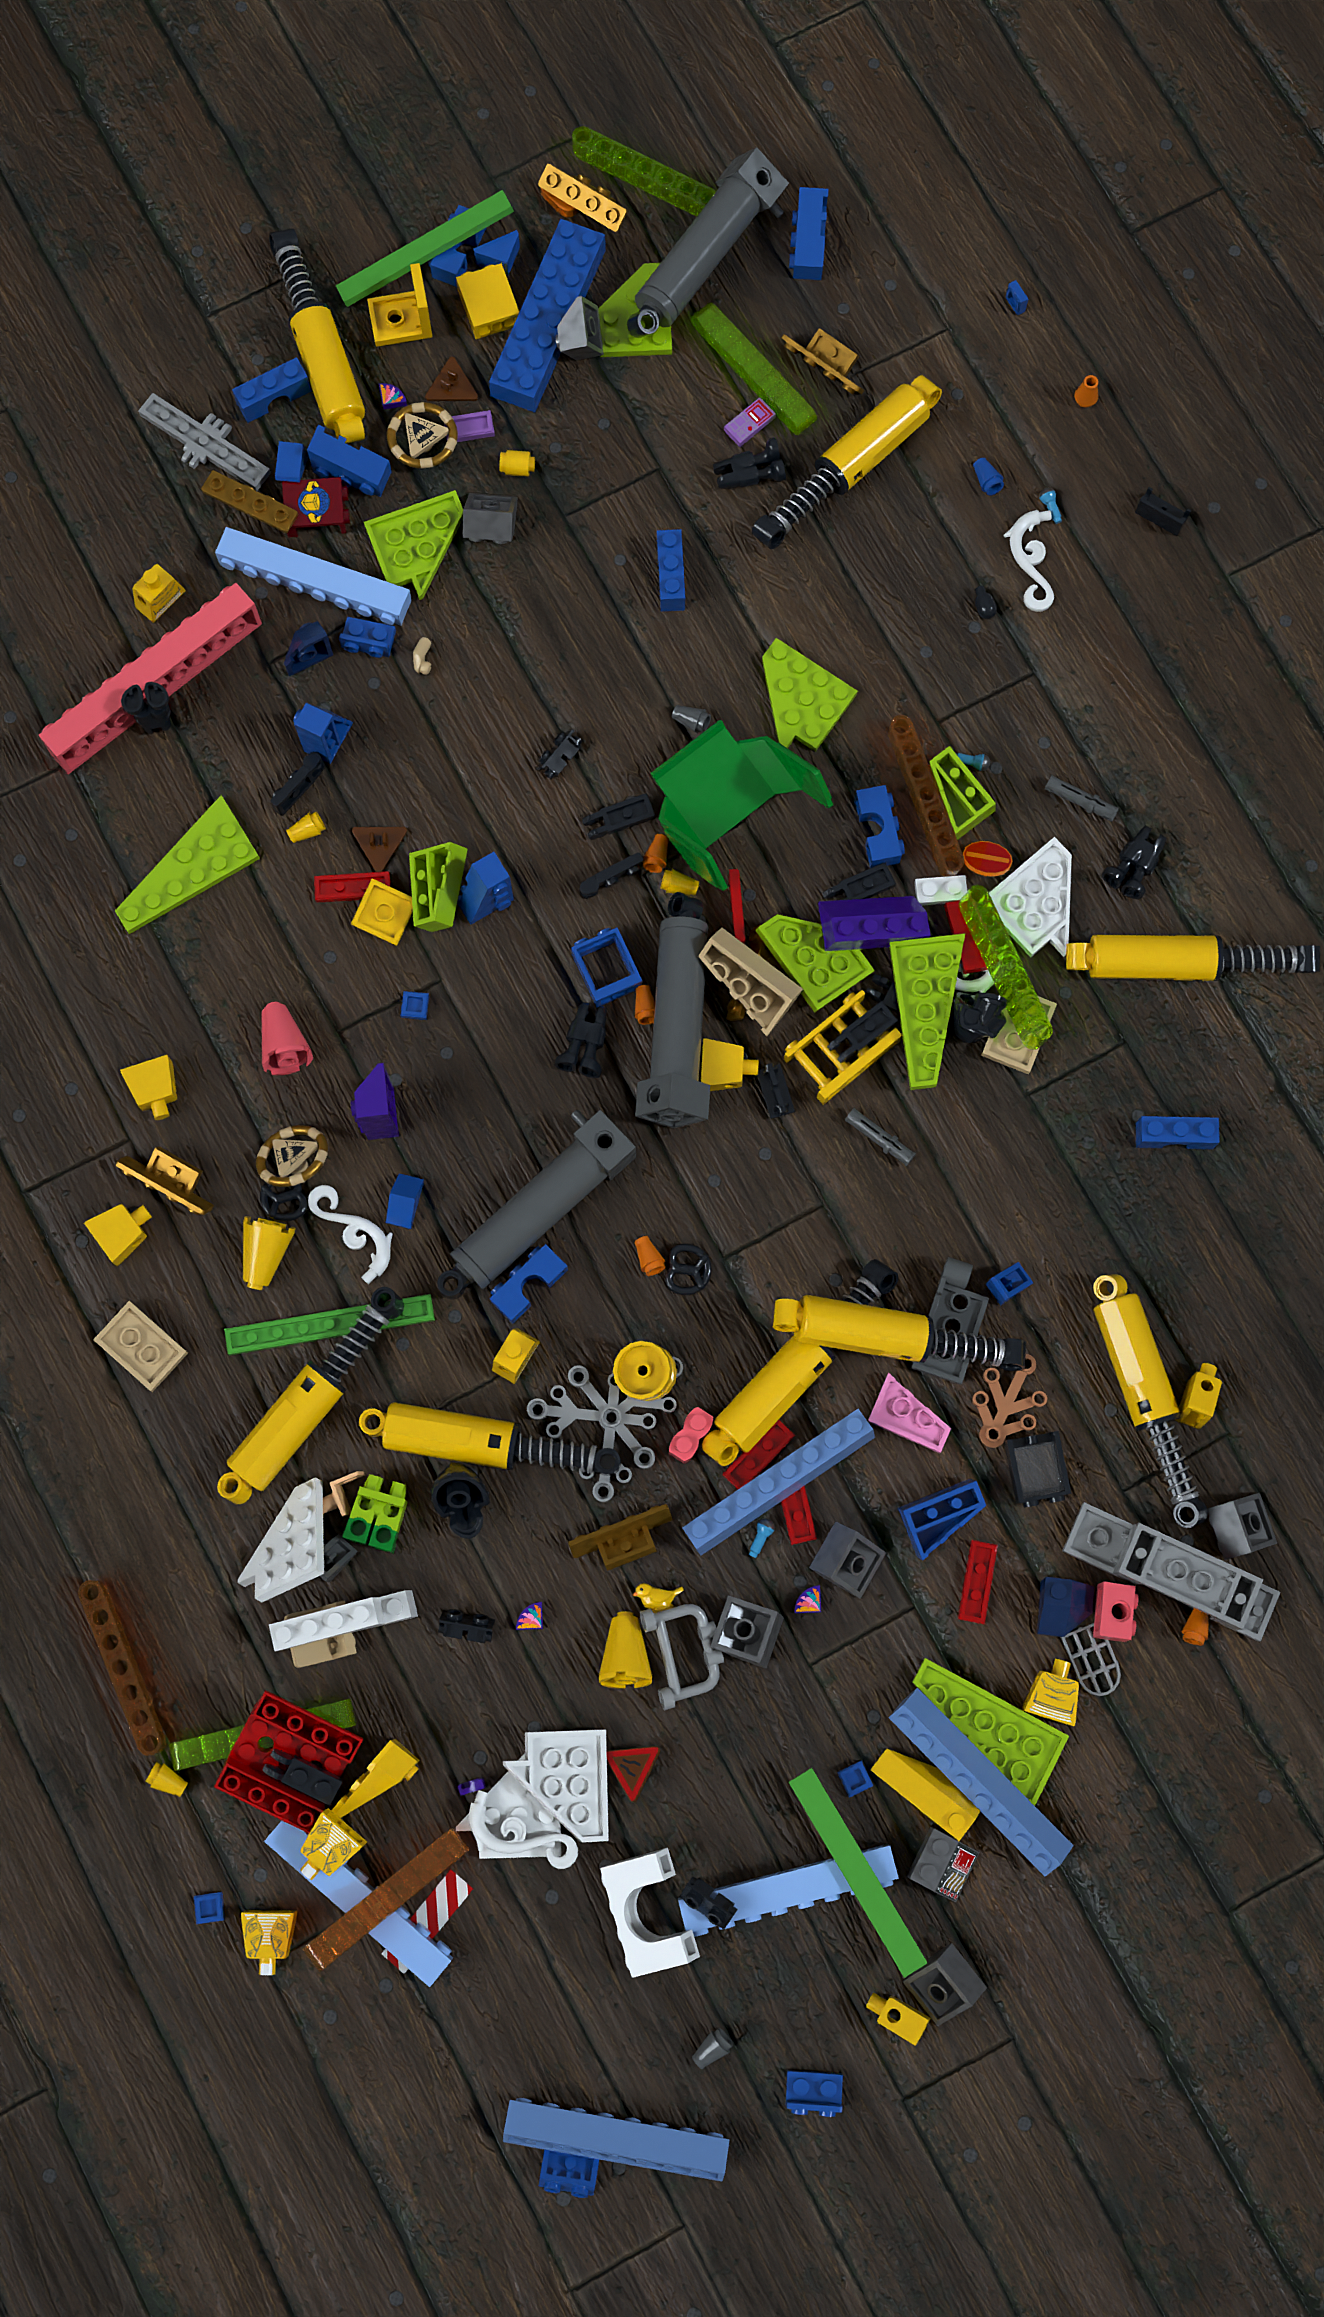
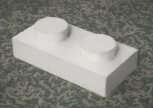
[915,875,968,906]

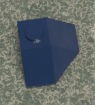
[284,621,333,677]
[1037,1577,1094,1637]

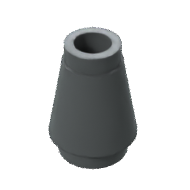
[672,705,711,733]
[692,2028,733,2069]

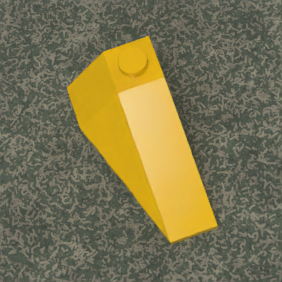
[331,1739,420,1818]
[870,1748,980,1841]

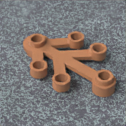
[972,1354,1047,1448]

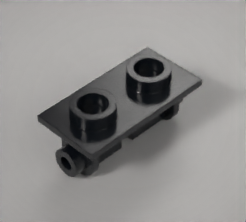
[536,729,582,779]
[757,1063,795,1119]
[438,1609,495,1644]
[679,1877,738,1930]

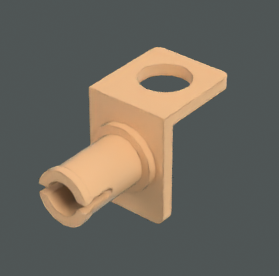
[323,1471,365,1516]

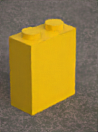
[456,263,519,339]

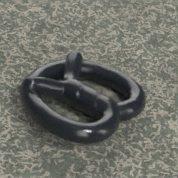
[260,1173,308,1222]
[665,1243,712,1295]

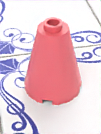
[262,1002,313,1076]

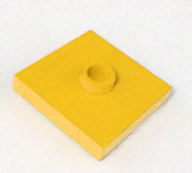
[351,879,413,946]

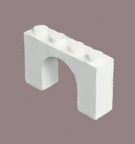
[600,1848,700,1978]

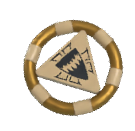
[387,402,458,469]
[256,1125,328,1187]

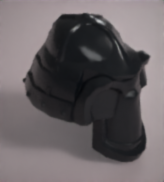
[953,992,1008,1043]
[430,1462,490,1539]

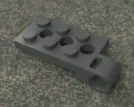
[911,1257,989,1385]

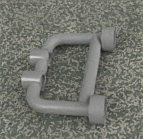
[640,1604,724,1710]

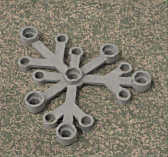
[527,1357,683,1502]

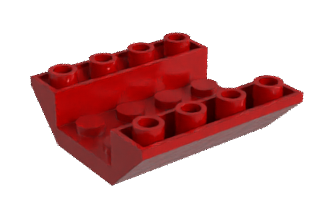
[214,1690,363,1834]

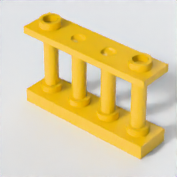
[784,990,902,1105]

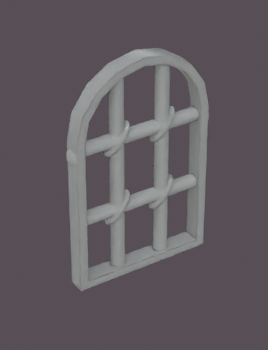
[1061,1623,1121,1696]

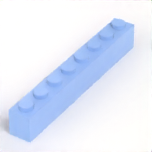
[215,527,412,626]
[264,1820,453,1987]
[678,1844,899,1937]

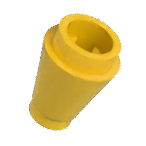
[286,812,326,843]
[660,869,699,896]
[145,1762,188,1797]

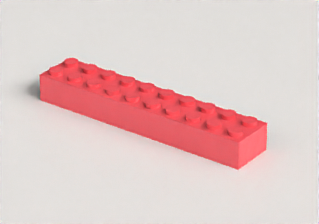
[38,583,262,775]

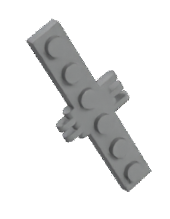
[138,393,271,491]

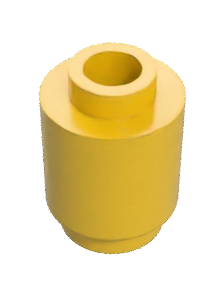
[500,450,535,477]

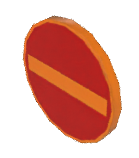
[962,841,1013,876]

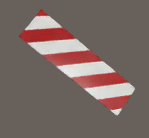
[382,1870,473,1974]

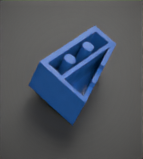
[789,187,829,280]
[307,424,391,497]
[293,703,353,764]
[457,852,514,925]
[898,1478,986,1561]

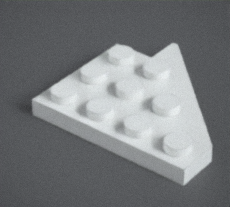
[980,837,1072,957]
[238,1477,324,1602]
[503,1730,609,1842]
[456,1754,561,1859]

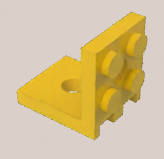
[367,263,432,347]

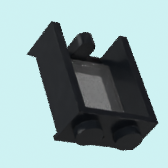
[1003,1431,1071,1508]

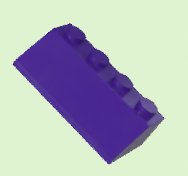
[818,896,931,951]
[350,1063,399,1140]

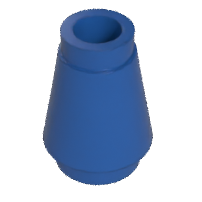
[973,458,1004,495]

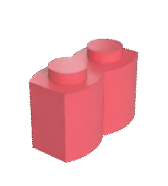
[669,1407,713,1464]

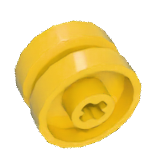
[613,1341,677,1402]

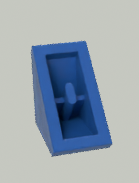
[473,230,520,276]
[275,441,309,483]
[386,1173,424,1229]
[986,1262,1033,1306]

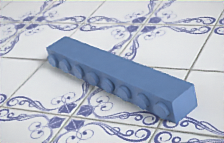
[682,1409,875,1556]
[889,1688,1074,1876]
[503,2098,729,2182]

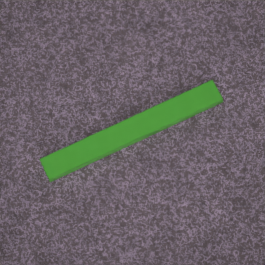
[336,190,514,307]
[224,1294,435,1356]
[788,1768,927,1978]

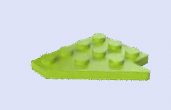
[598,263,672,357]
[364,490,463,600]
[762,638,858,752]
[755,914,875,1013]

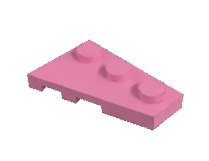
[868,1373,951,1453]

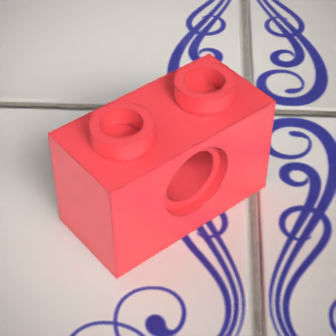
[1093,1582,1138,1642]

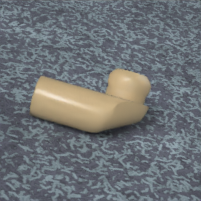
[413,637,431,675]

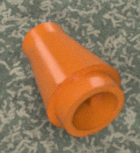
[1074,375,1098,407]
[643,834,669,873]
[635,985,655,1025]
[634,1236,665,1276]
[1182,1608,1209,1646]

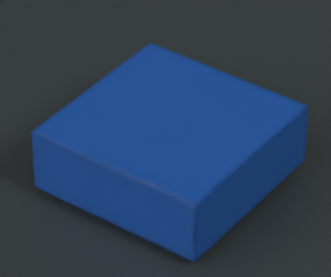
[1005,280,1028,315]
[400,991,429,1020]
[837,1761,873,1798]
[194,1892,225,1924]

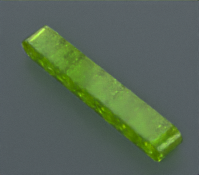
[572,126,716,216]
[690,302,817,435]
[959,885,1053,1050]
[169,1699,356,1771]

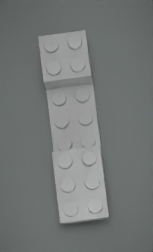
[1062,1502,1280,1642]

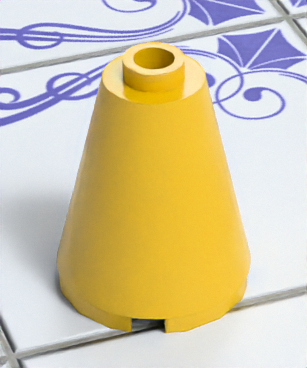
[243,1216,296,1290]
[598,1611,652,1688]

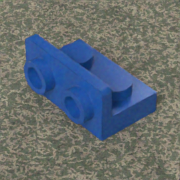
[339,617,396,658]
[785,2070,843,2117]
[539,2149,599,2198]

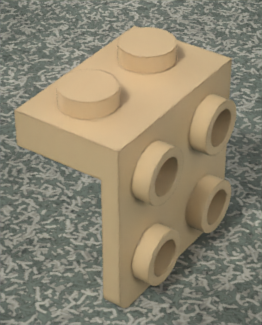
[284,1600,357,1668]

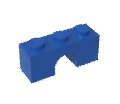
[428,205,486,287]
[232,357,311,423]
[657,529,685,612]
[854,785,905,868]
[1136,1116,1219,1149]
[489,1244,568,1324]

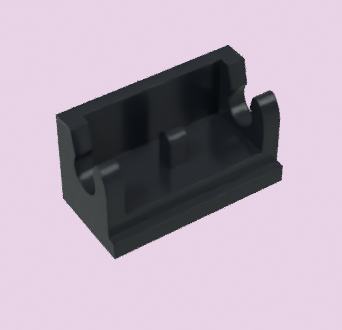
[1135,487,1192,536]

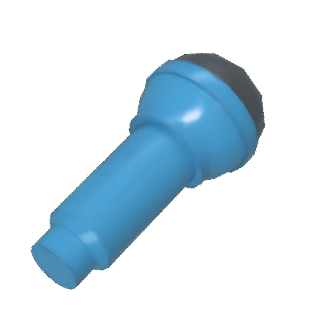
[1039,487,1062,524]
[956,753,990,771]
[749,1518,775,1558]

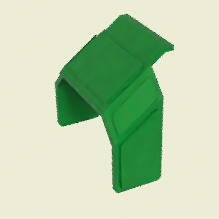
[651,720,833,891]

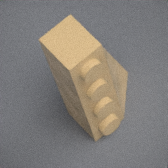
[698,928,803,1036]

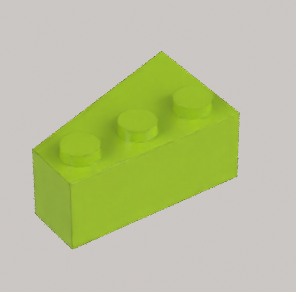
[929,746,996,841]
[409,842,468,932]

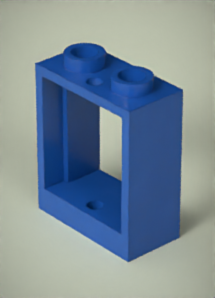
[571,928,643,1008]

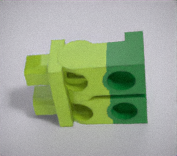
[342,1474,408,1554]

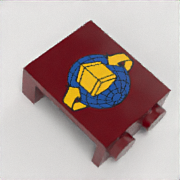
[282,477,350,538]

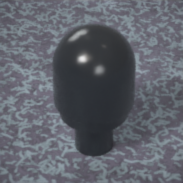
[975,586,997,619]

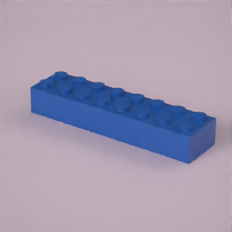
[489,219,606,412]

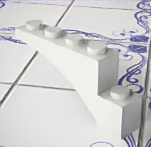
[269,1590,418,1651]

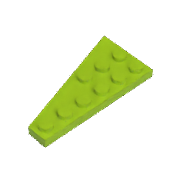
[115,795,260,934]
[889,934,965,1090]
[912,1658,1069,1806]

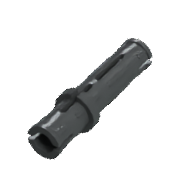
[1045,775,1119,822]
[845,1107,916,1166]

